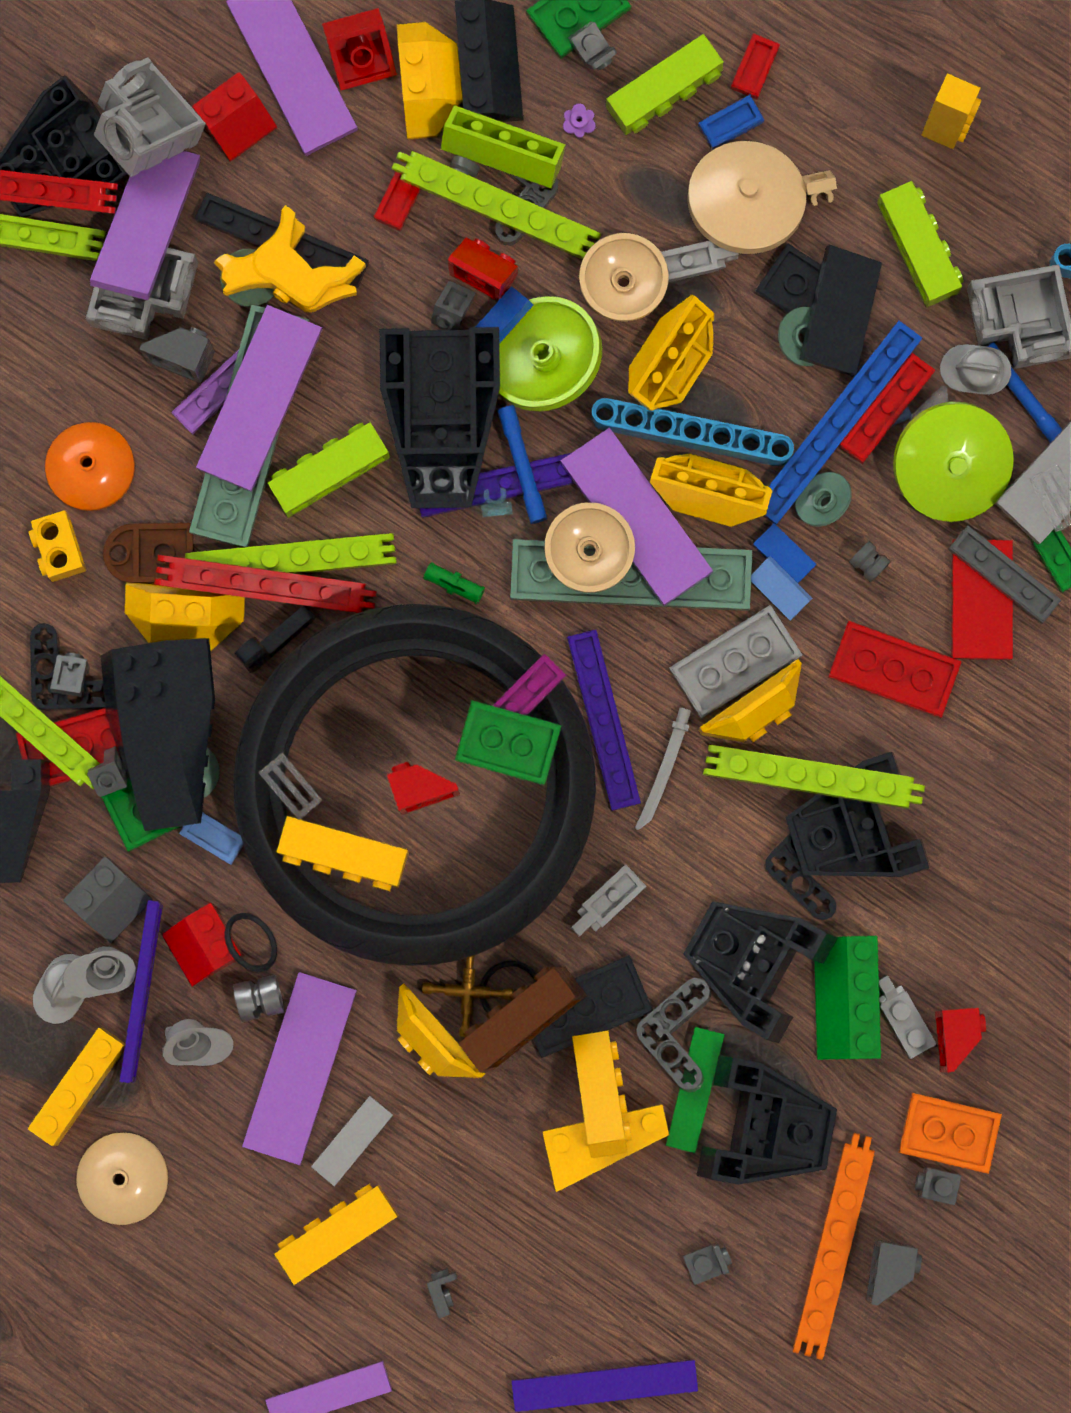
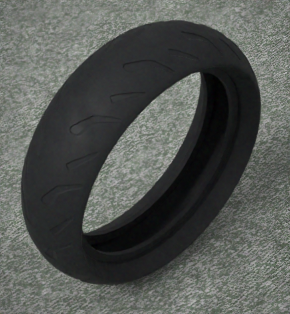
[233,604,596,966]

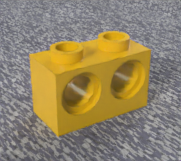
[29,510,87,582]

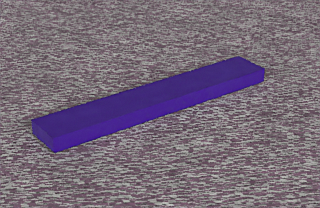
[420,453,575,518]
[567,630,641,811]
[120,900,163,1083]
[512,1359,698,1412]

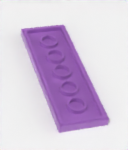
[226,0,358,156]
[90,151,200,300]
[196,305,323,492]
[561,427,713,606]
[242,972,357,1165]

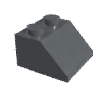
[139,327,215,384]
[63,856,153,943]
[866,1239,922,1306]

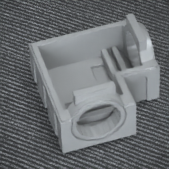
[94,57,206,177]
[86,248,198,340]
[967,264,1071,369]

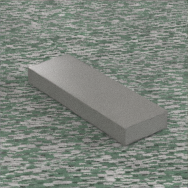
[311,1096,393,1186]

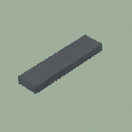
[948,525,1061,625]

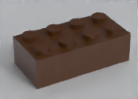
[459,966,587,1073]

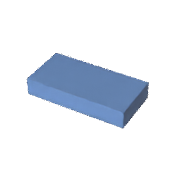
[751,556,813,621]
[179,812,243,865]

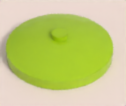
[499,296,602,411]
[893,402,1014,522]

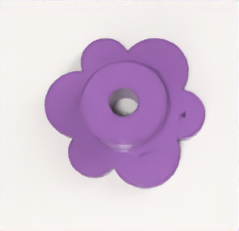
[563,104,595,138]

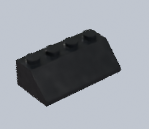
[455,0,523,122]

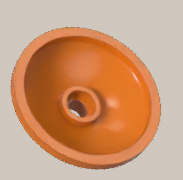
[45,422,135,511]

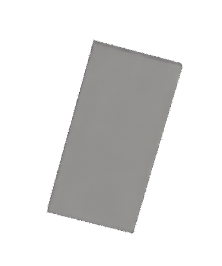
[995,421,1071,544]
[669,605,802,719]

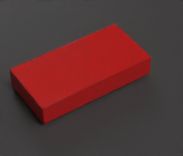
[730,33,780,100]
[374,172,421,232]

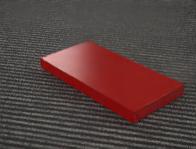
[951,539,1013,660]
[828,621,962,719]
[16,708,119,787]

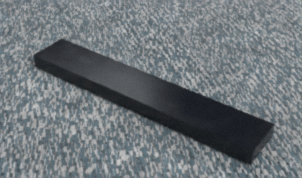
[195,193,369,289]

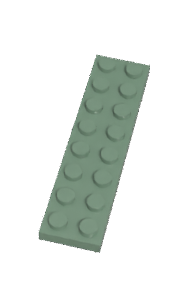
[189,304,310,548]
[510,539,752,611]

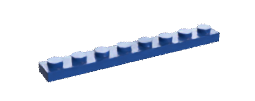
[764,320,922,525]

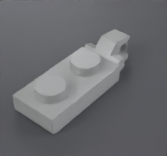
[661,241,739,283]
[571,865,647,937]
[879,975,936,1059]

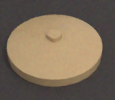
[687,141,806,254]

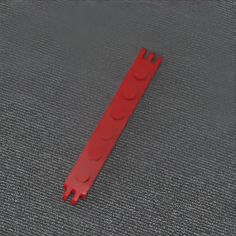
[0,170,118,214]
[154,554,377,613]

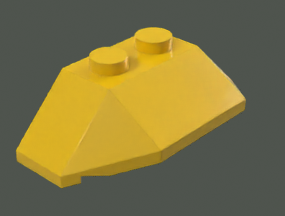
[397,22,463,140]
[628,295,714,411]
[650,454,772,527]
[125,582,245,651]
[698,659,802,743]
[397,983,486,1078]

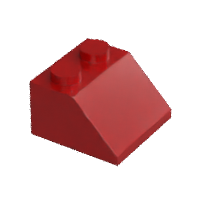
[322,8,397,91]
[192,72,277,162]
[448,237,518,302]
[387,762,460,815]
[162,902,244,987]
[935,1008,986,1072]

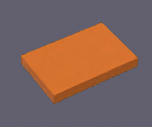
[898,1093,1002,1174]

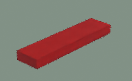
[839,353,936,464]

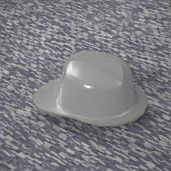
[940,344,1011,395]
[63,946,136,998]
[33,954,85,1024]
[163,1019,233,1066]

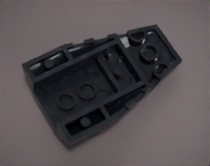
[379,327,500,508]
[100,638,215,831]

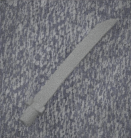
[635,707,691,830]

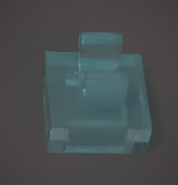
[481,488,513,517]

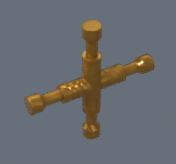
[422,955,513,1037]

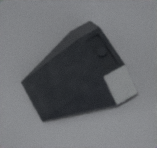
[0,75,128,217]

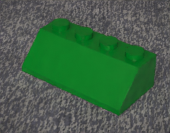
[814,936,881,1060]

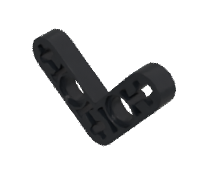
[235,606,316,673]
[30,623,106,711]
[764,833,836,921]

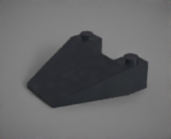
[785,752,931,877]
[0,759,50,883]
[683,901,838,1043]
[697,1055,837,1185]

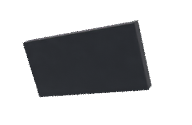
[799,245,882,377]
[533,955,653,1058]

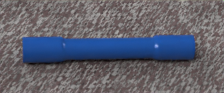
[987,342,1063,443]
[497,405,548,524]

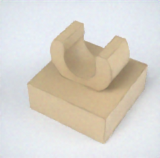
[802,170,837,206]

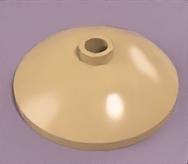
[579,233,669,322]
[545,503,635,593]
[76,1132,168,1225]

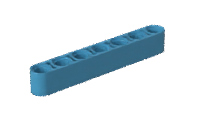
[591,398,794,466]

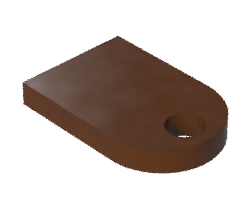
[103,523,194,584]

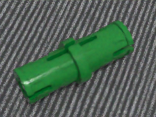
[423,562,485,605]

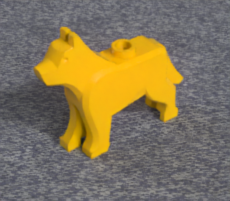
[214,205,366,312]

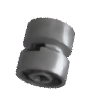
[233,975,284,1022]

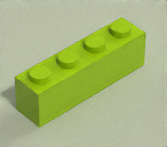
[606,34,724,135]
[441,105,566,188]
[877,181,964,308]
[268,422,390,518]

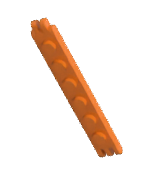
[792,1133,875,1360]

